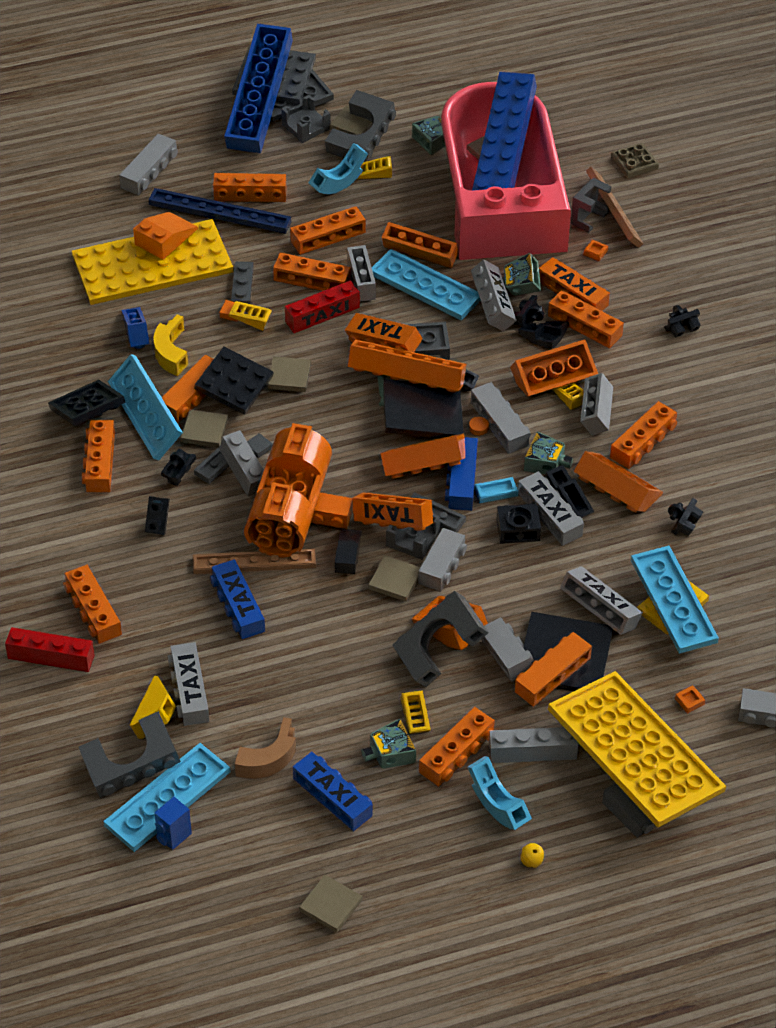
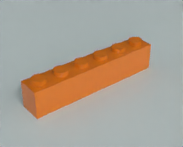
[348,340,467,392]

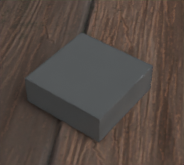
[247,433,272,458]

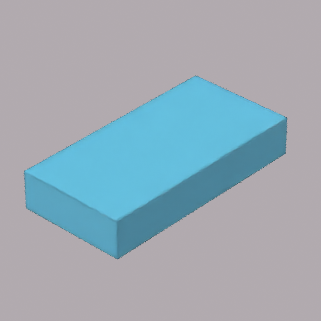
[474,477,518,503]

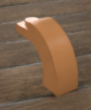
[235,717,296,779]

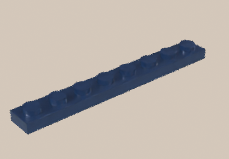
[149,188,292,234]

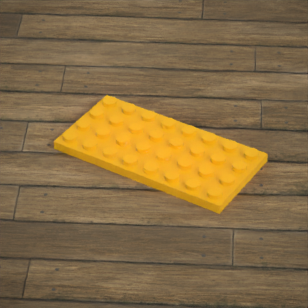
[72,219,234,305]
[547,671,726,828]

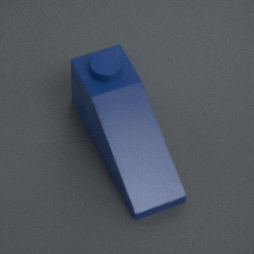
[122,307,149,348]

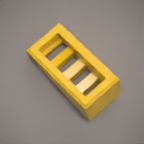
[357,156,392,179]
[229,301,272,331]
[552,383,584,410]
[400,690,431,734]

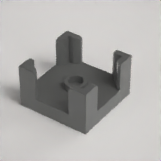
[281,95,331,143]
[571,178,611,233]
[408,322,450,360]
[386,514,440,560]

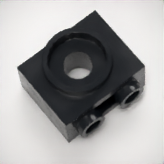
[496,504,541,544]

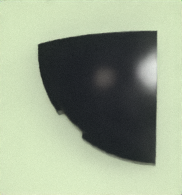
[518,321,569,349]

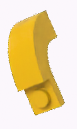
[154,314,188,376]

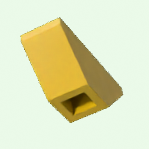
[130,676,176,739]

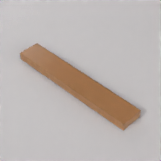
[586,167,643,248]
[193,549,316,574]

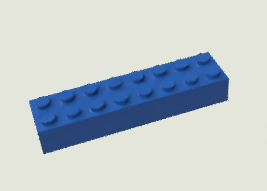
[224,23,293,153]
[472,72,537,191]

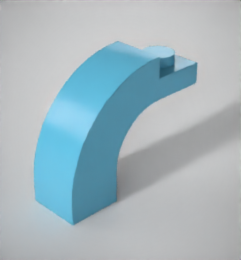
[308,143,368,194]
[467,756,532,830]

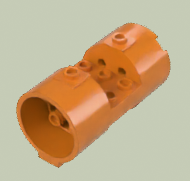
[244,423,332,557]

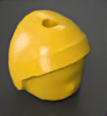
[520,843,544,868]

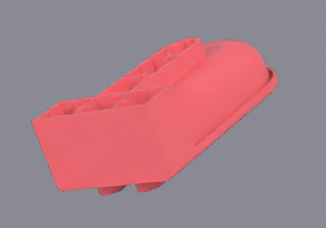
[441,82,571,260]

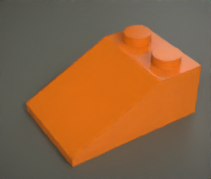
[133,212,198,260]
[412,595,488,650]

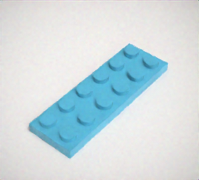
[372,249,481,321]
[108,354,183,460]
[631,546,719,654]
[103,743,231,852]

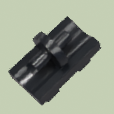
[513,295,545,328]
[664,305,701,338]
[161,448,196,486]
[145,496,170,535]
[668,498,703,536]

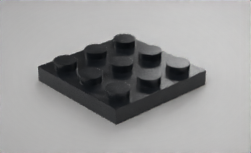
[194,346,274,415]
[48,380,125,426]

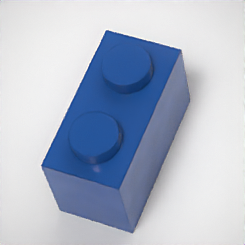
[154,797,192,850]

